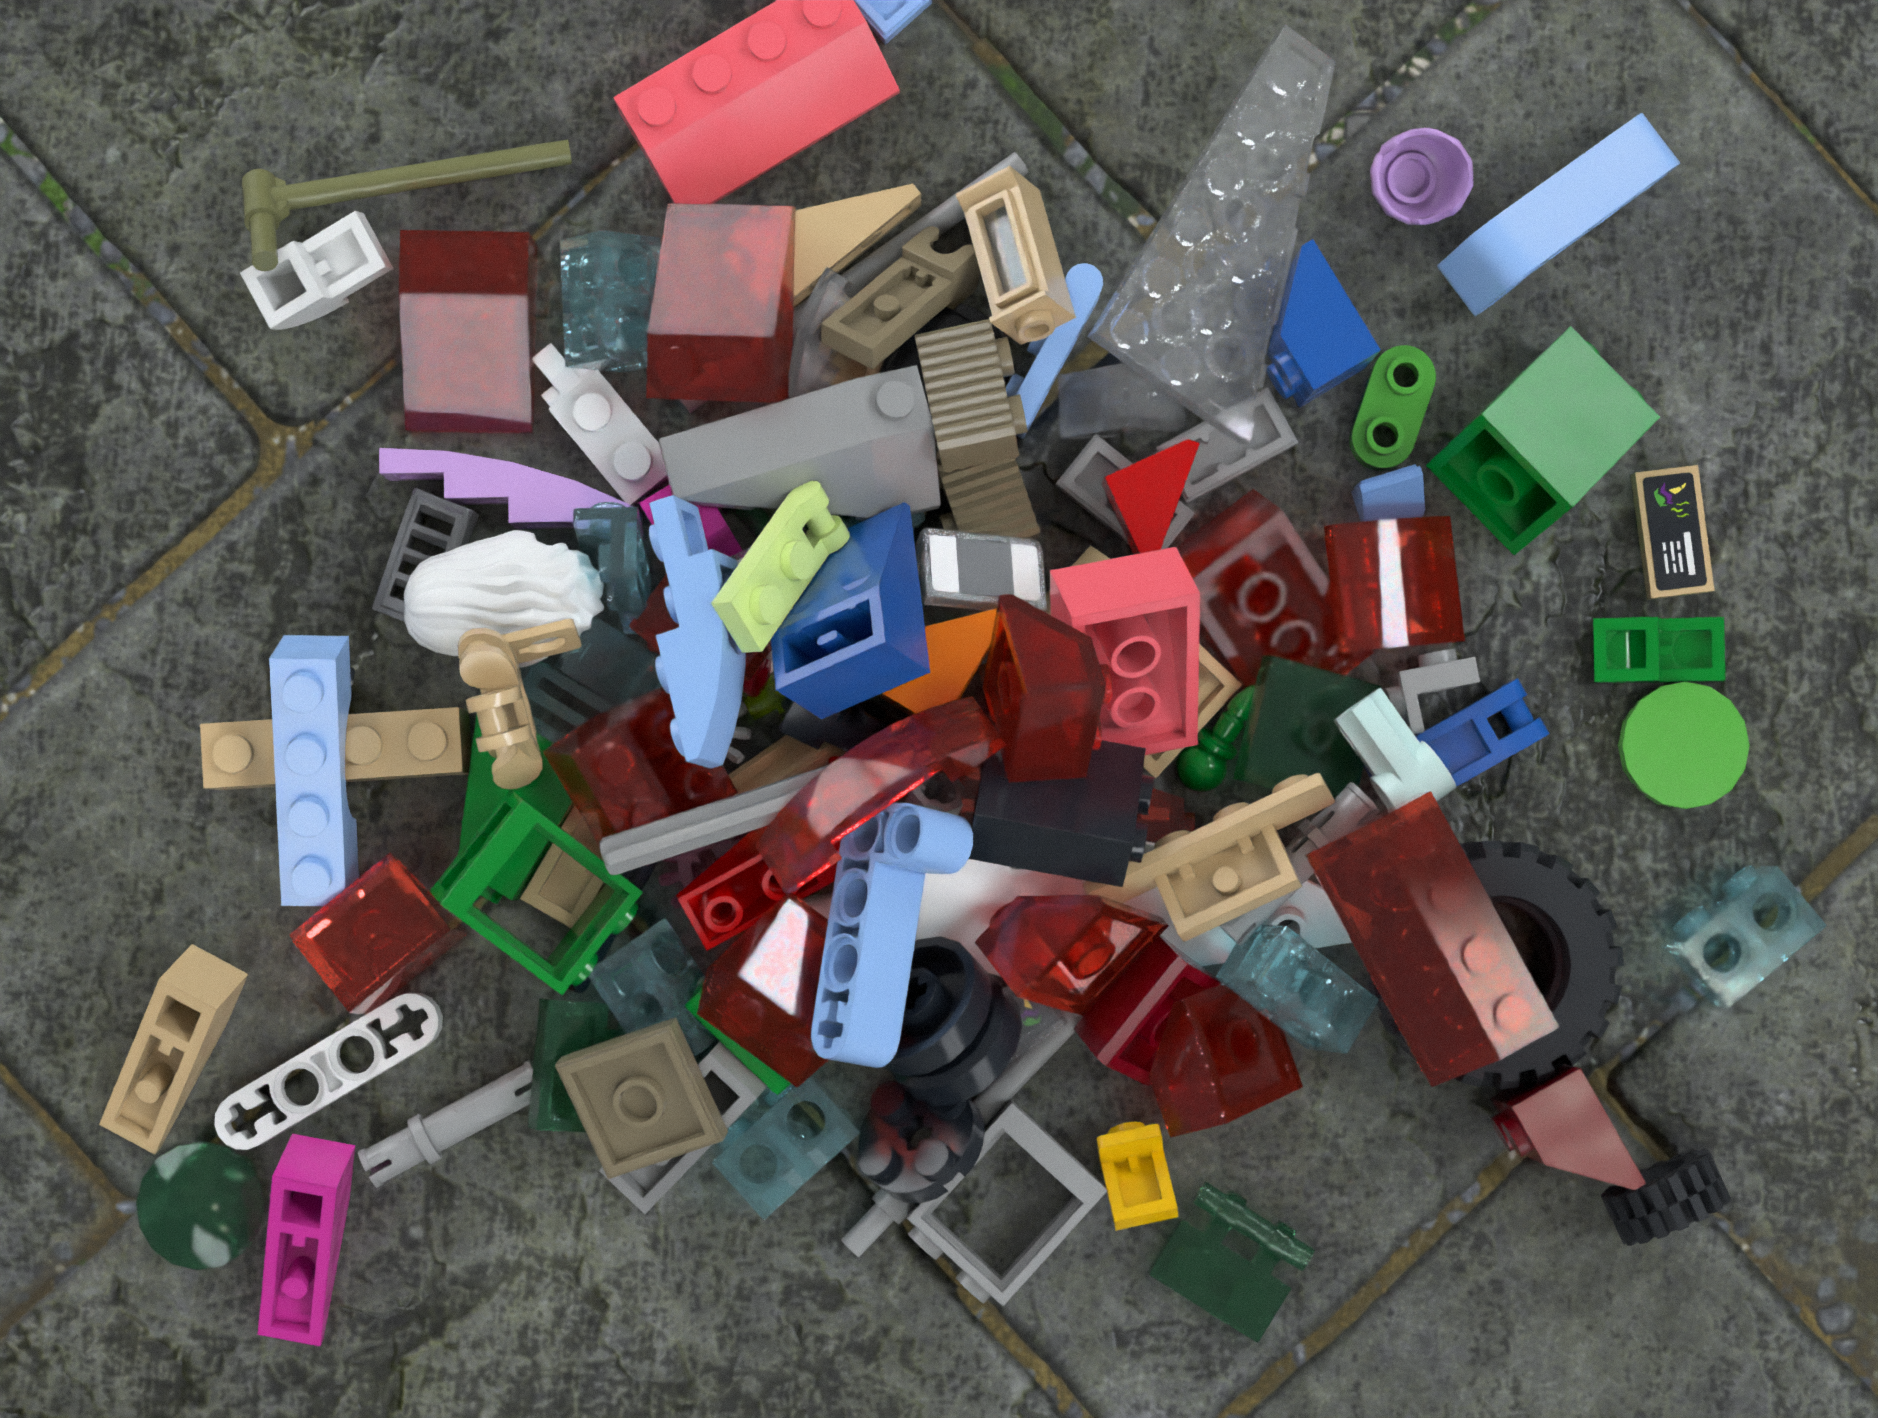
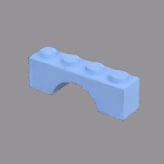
[269,635,359,907]

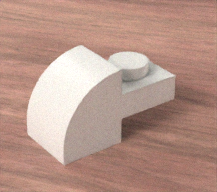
[240,211,394,330]

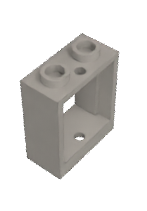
[907,1099,1108,1306]

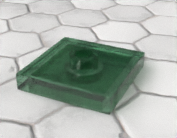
[1233,655,1382,800]

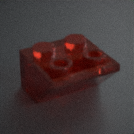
[543,686,738,846]

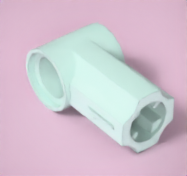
[1333,688,1456,825]

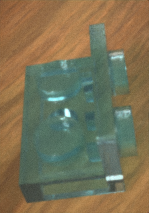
[573,502,652,634]

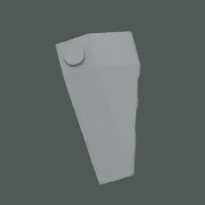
[658,365,941,521]

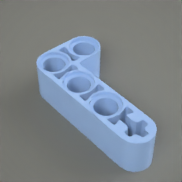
[1437,113,1680,317]
[811,802,973,1068]

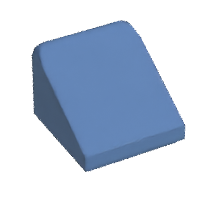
[1351,464,1425,534]

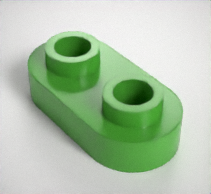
[1349,345,1436,471]

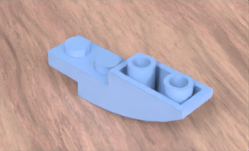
[649,495,746,769]

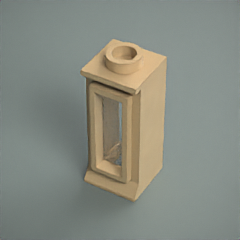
[956,166,1076,345]

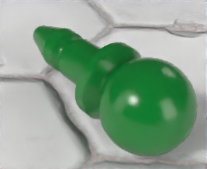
[1176,685,1258,792]

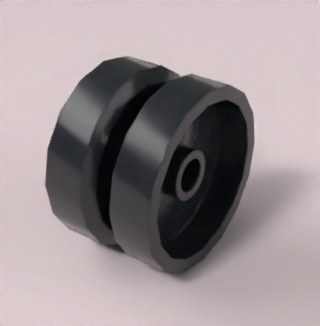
[883,936,1023,1106]

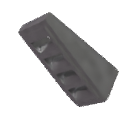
[372,488,479,622]

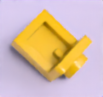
[1096,1122,1178,1231]

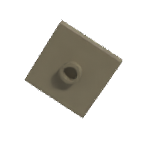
[555,1017,728,1179]

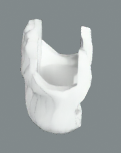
[404,530,604,668]

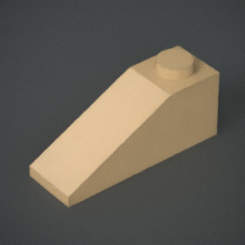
[724,184,921,322]
[99,944,248,1155]

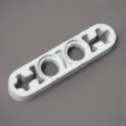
[214,992,443,1150]

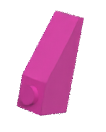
[258,1134,355,1346]

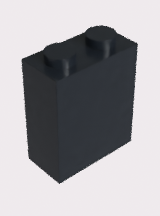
[969,720,1154,887]

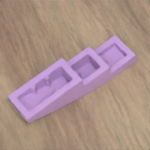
[379,448,643,529]

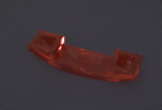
[755,696,1006,896]

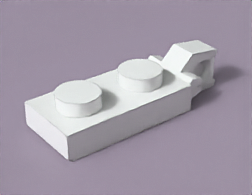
[532,343,668,506]

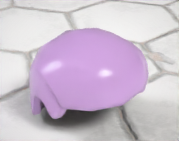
[1370,128,1473,225]

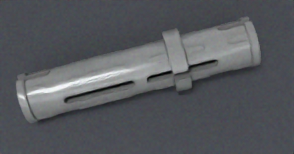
[1220,782,1380,947]
[358,1060,549,1188]

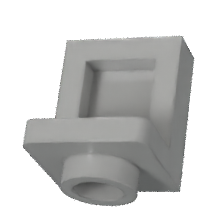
[1384,648,1480,735]

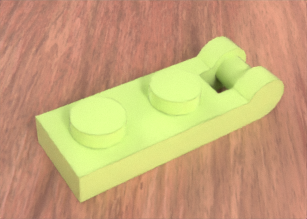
[711,481,850,653]

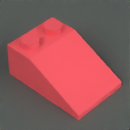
[1050,547,1200,755]

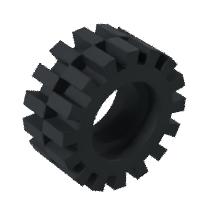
[1601,1149,1731,1246]

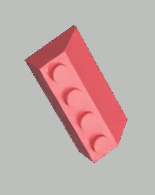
[613,0,900,221]

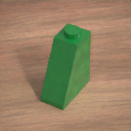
[458,714,599,904]

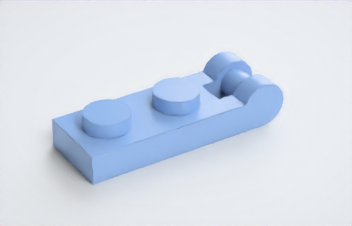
[1006,263,1103,439]

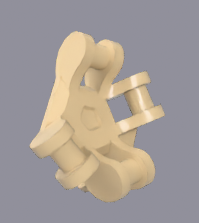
[457,619,582,789]

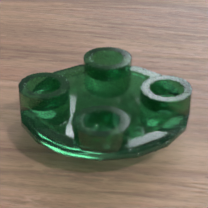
[136,1141,265,1270]

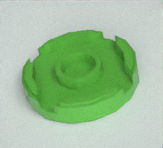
[1618,682,1750,809]

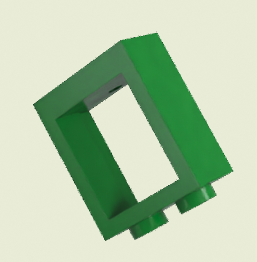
[429,789,643,995]

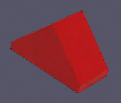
[1101,439,1200,554]

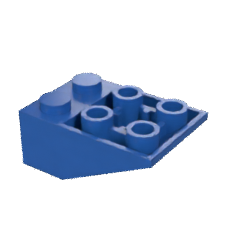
[771,502,930,719]

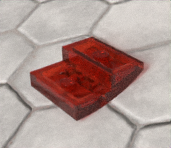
[1324,516,1465,654]

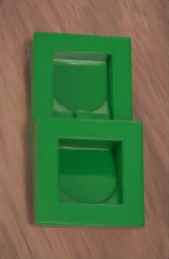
[1593,617,1726,683]

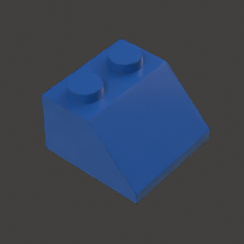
[1266,239,1381,407]

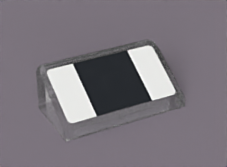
[915,528,1047,616]

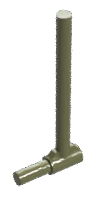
[242,139,572,271]

